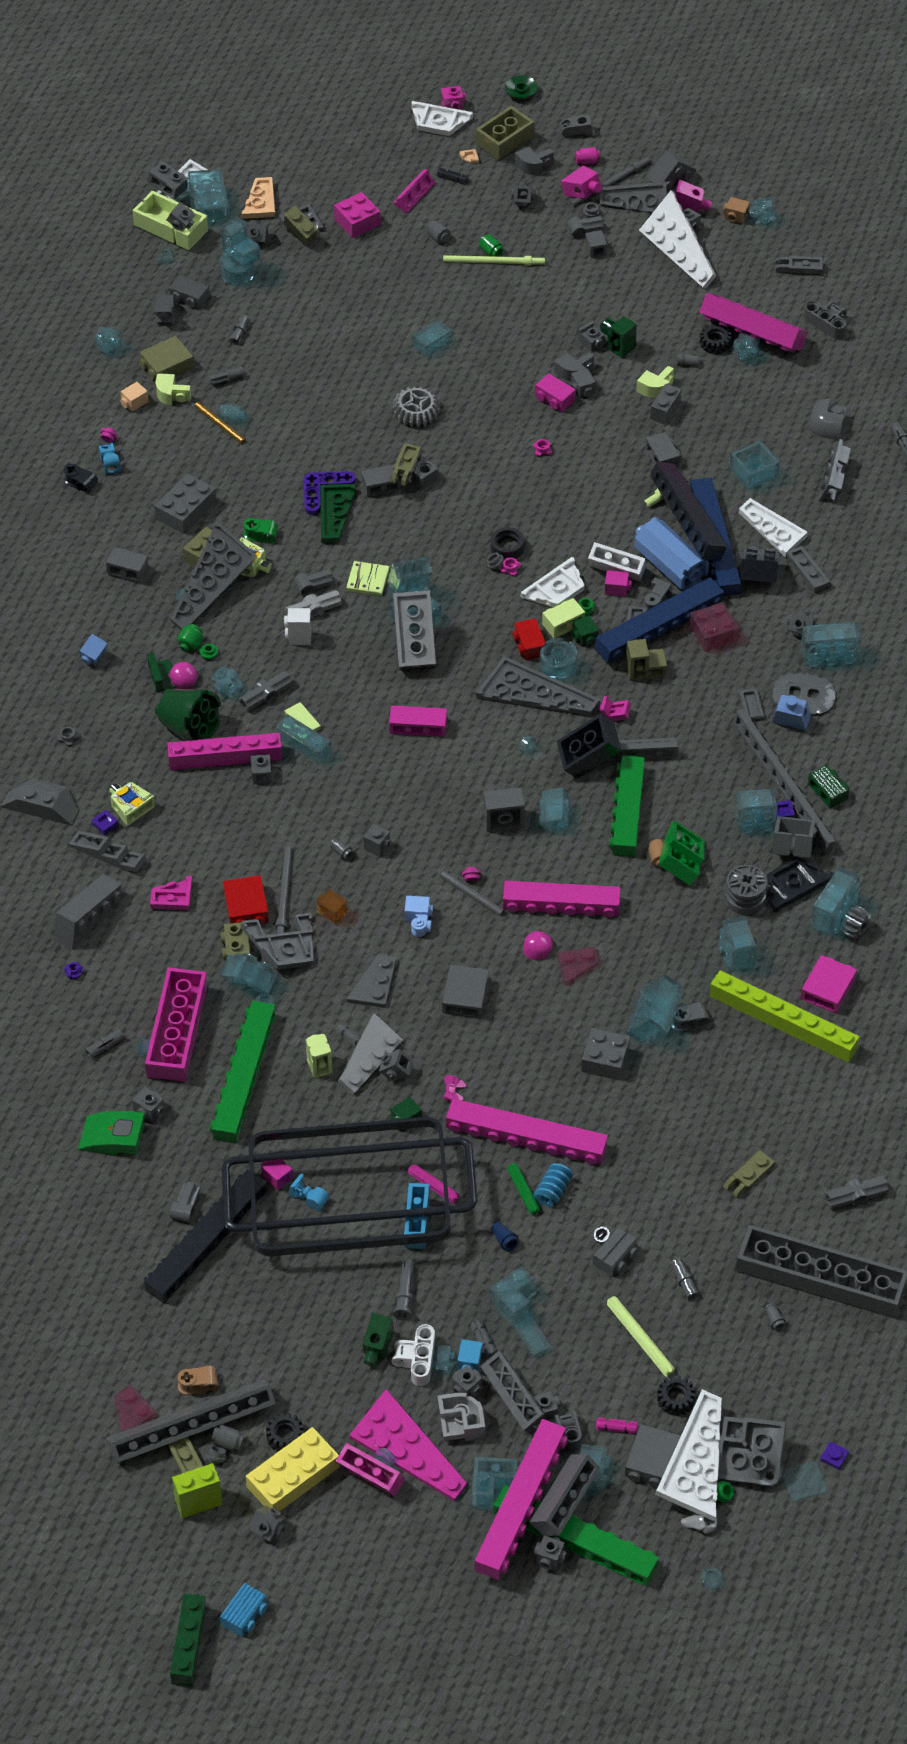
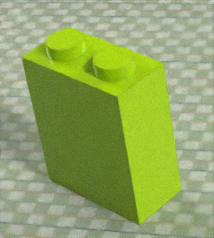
[172,1463,223,1518]

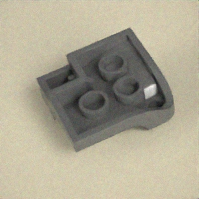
[718,1416,787,1487]

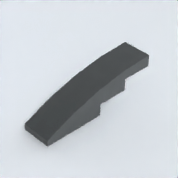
[69,831,147,873]

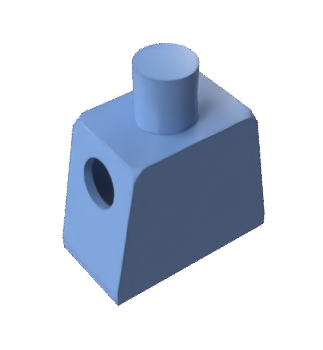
[772,695,811,731]

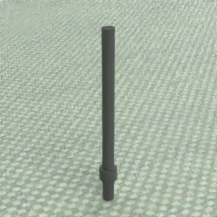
[570,157,651,207]
[275,847,292,934]

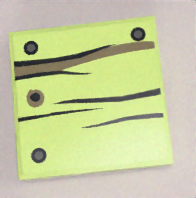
[346,561,389,597]

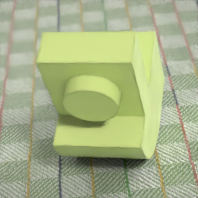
[636,366,674,398]
[156,374,191,406]

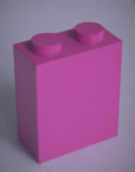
[801,955,857,1014]

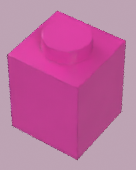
[605,570,632,597]

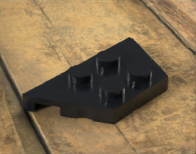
[767,858,835,912]

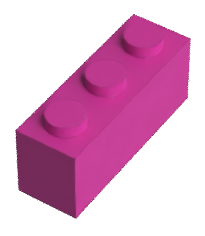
[389,706,447,737]
[336,1443,405,1497]

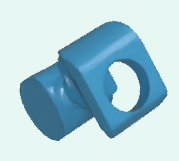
[98,443,121,475]
[289,1174,330,1211]

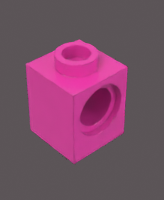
[261,1160,293,1190]

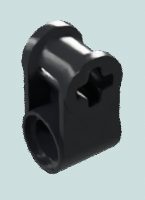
[64,464,98,494]

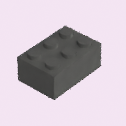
[154,473,217,534]

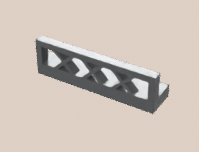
[607,738,678,761]
[481,1350,545,1434]

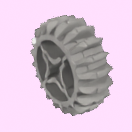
[393,386,440,428]

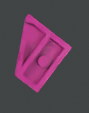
[150,876,192,910]

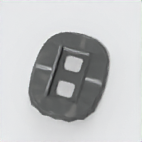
[772,673,836,715]

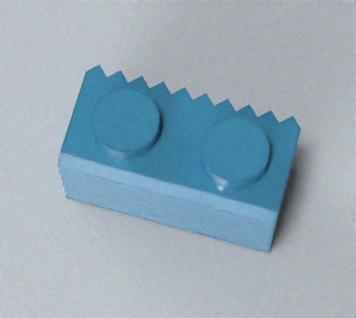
[220,1583,268,1637]

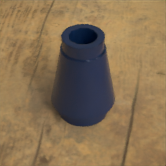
[492,1222,519,1251]

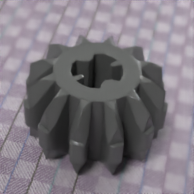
[840,905,871,940]

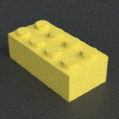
[246,1427,340,1511]

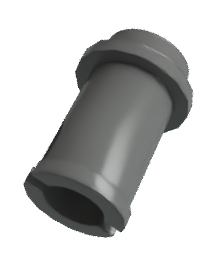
[677,353,699,367]
[330,838,354,860]
[764,1303,786,1331]

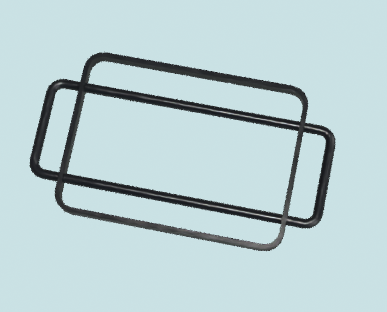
[222,1117,478,1257]

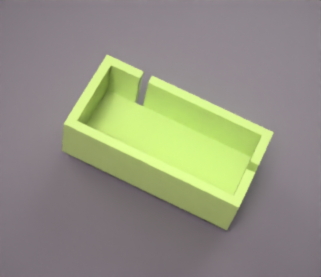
[133,191,208,250]

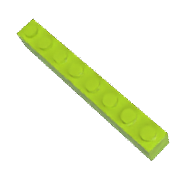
[710,970,860,1063]

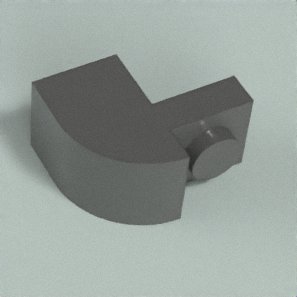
[515,147,554,175]
[154,295,175,322]
[554,352,594,382]

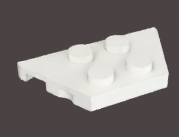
[412,101,473,136]
[521,557,584,607]

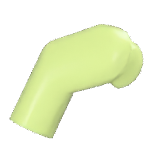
[644,488,664,508]

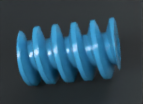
[534,1163,573,1208]

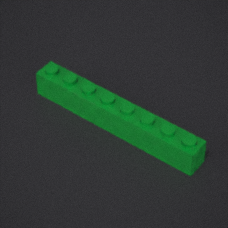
[210,1000,276,1143]
[493,1485,659,1587]

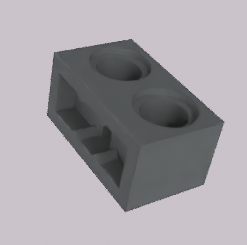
[409,454,438,490]

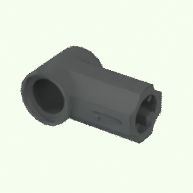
[568,216,603,238]
[294,570,333,596]
[170,1182,200,1223]

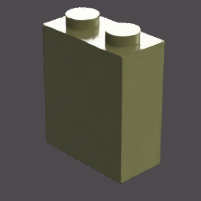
[139,336,194,381]

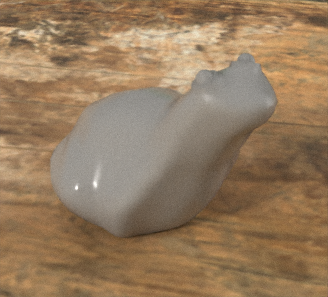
[681,1513,717,1534]

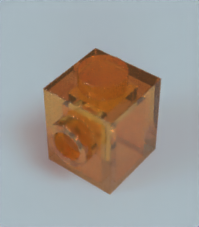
[317,889,348,924]

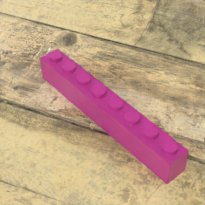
[446,1099,608,1165]
[475,1419,568,1580]

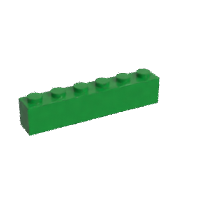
[609,756,645,857]

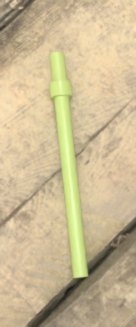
[443,255,545,266]

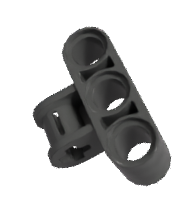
[803,301,847,339]

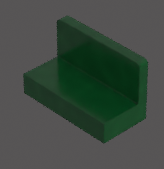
[147,653,177,692]

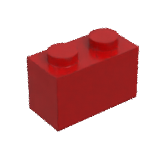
[512,618,546,660]

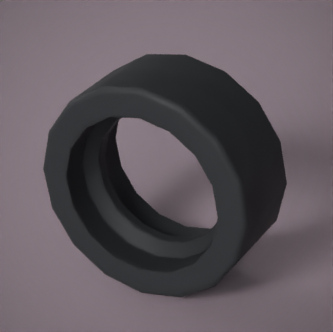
[491,527,525,560]

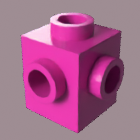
[441,86,466,110]

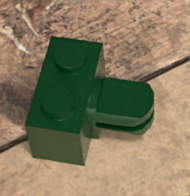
[600,316,637,358]

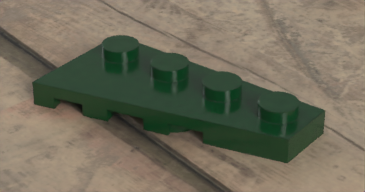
[320,484,356,543]

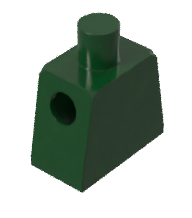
[362,1312,395,1367]

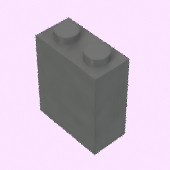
[442,965,489,1018]
[625,1424,681,1488]

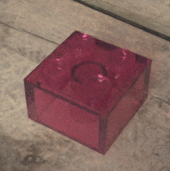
[689,602,739,652]

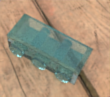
[276,714,331,766]

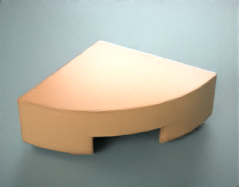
[459,149,479,163]

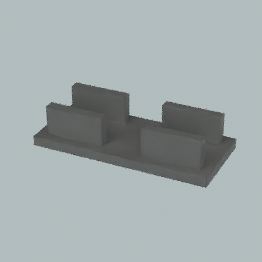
[818,439,851,502]

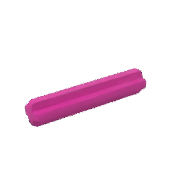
[408,1164,459,1204]

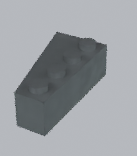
[54,874,122,950]

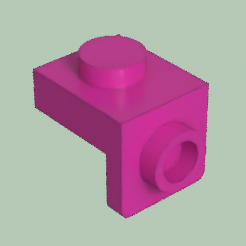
[600,696,631,721]

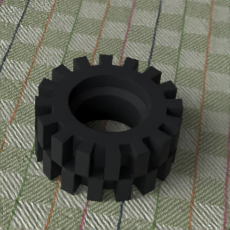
[700,324,731,354]
[657,1375,695,1416]
[266,1413,304,1452]

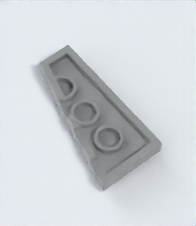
[338,1013,403,1094]

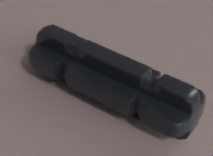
[437,168,469,185]

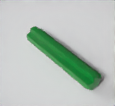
[507,1163,540,1215]

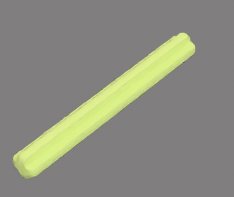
[607,1296,675,1377]

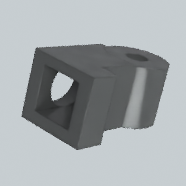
[560,114,593,137]
[644,578,671,610]

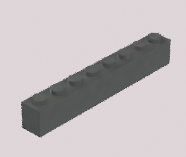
[106,1379,276,1463]

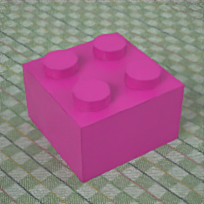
[334,192,381,238]

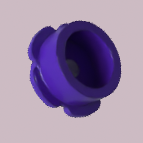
[64,962,84,979]

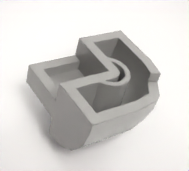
[438,1393,485,1441]

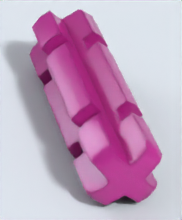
[596,1417,638,1434]

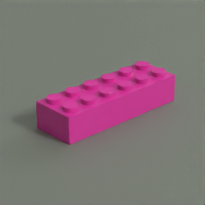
[699,293,809,352]
[145,967,208,1082]

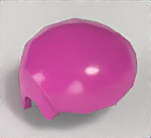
[169,662,198,689]
[523,931,553,961]

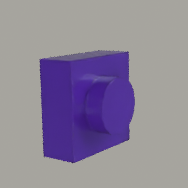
[772,800,795,821]
[91,810,119,835]
[820,1442,849,1470]

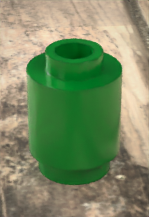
[479,234,504,257]

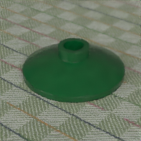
[505,75,538,99]

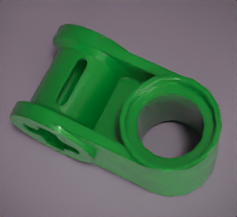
[243,518,278,543]

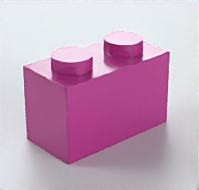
[535,373,576,412]

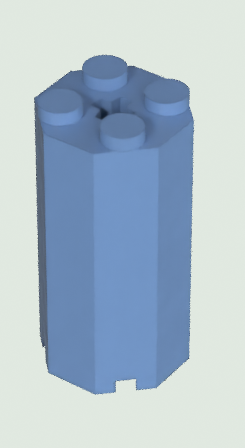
[634,517,709,590]

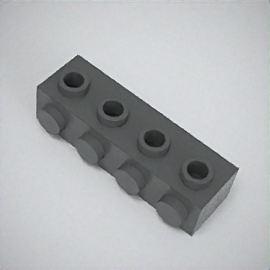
[530,1454,600,1536]

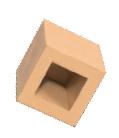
[120,382,149,412]

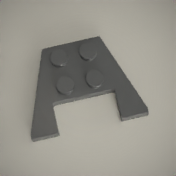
[240,913,313,970]

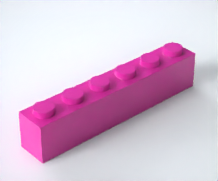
[167,733,282,770]
[503,881,620,917]

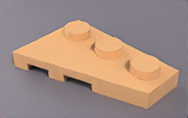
[241,177,275,219]

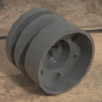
[725,865,767,916]

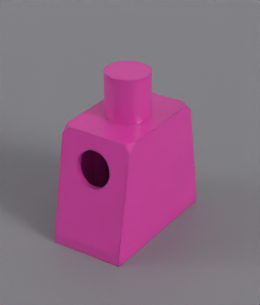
[561,166,602,198]
[675,180,712,213]

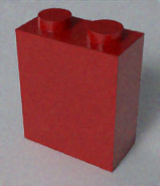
[223,875,269,925]

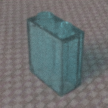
[388,556,432,599]

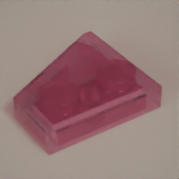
[557,946,599,985]

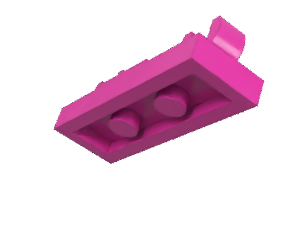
[394,169,435,213]

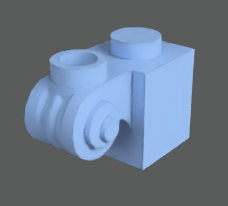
[405,896,433,937]

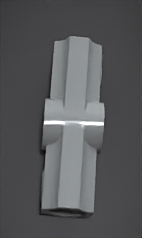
[285,590,342,618]

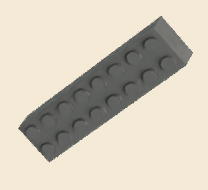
[736,1225,907,1318]

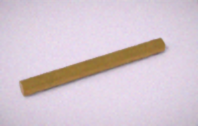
[194,402,246,444]

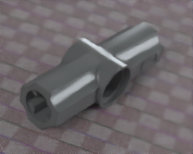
[239,671,293,712]
[825,1176,889,1209]

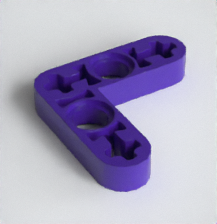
[304,471,355,516]

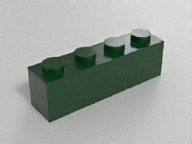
[170,1594,207,1687]

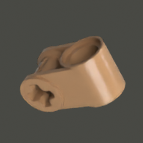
[178,1366,219,1395]

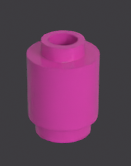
[575,147,600,166]

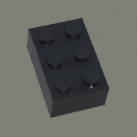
[557,713,622,778]

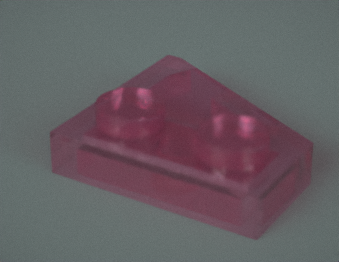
[114,1384,157,1431]

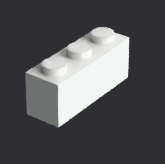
[588,542,646,581]

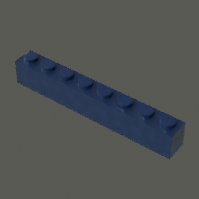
[690,477,741,596]
[594,578,724,663]

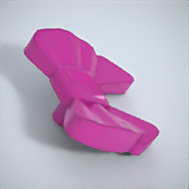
[443,1075,466,1102]

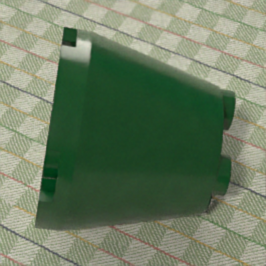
[155,688,221,741]

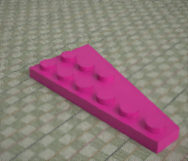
[350,1389,467,1502]

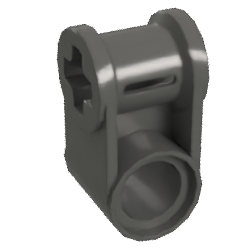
[670,1002,710,1032]
[554,1410,582,1452]

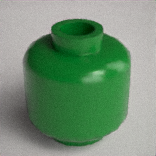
[177,624,204,652]

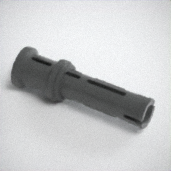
[393,1260,415,1320]

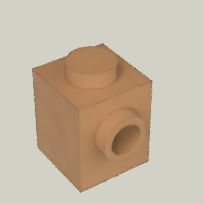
[723,197,750,224]

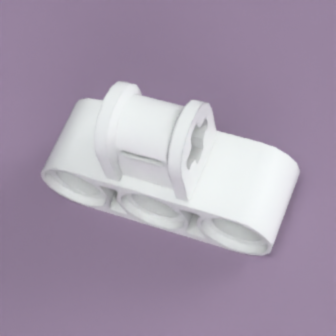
[392,1324,435,1386]

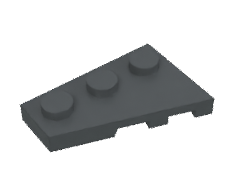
[347,955,397,1008]

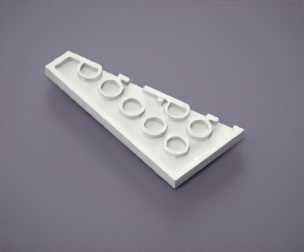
[639,191,716,288]
[655,1389,722,1521]

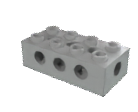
[393,590,436,669]

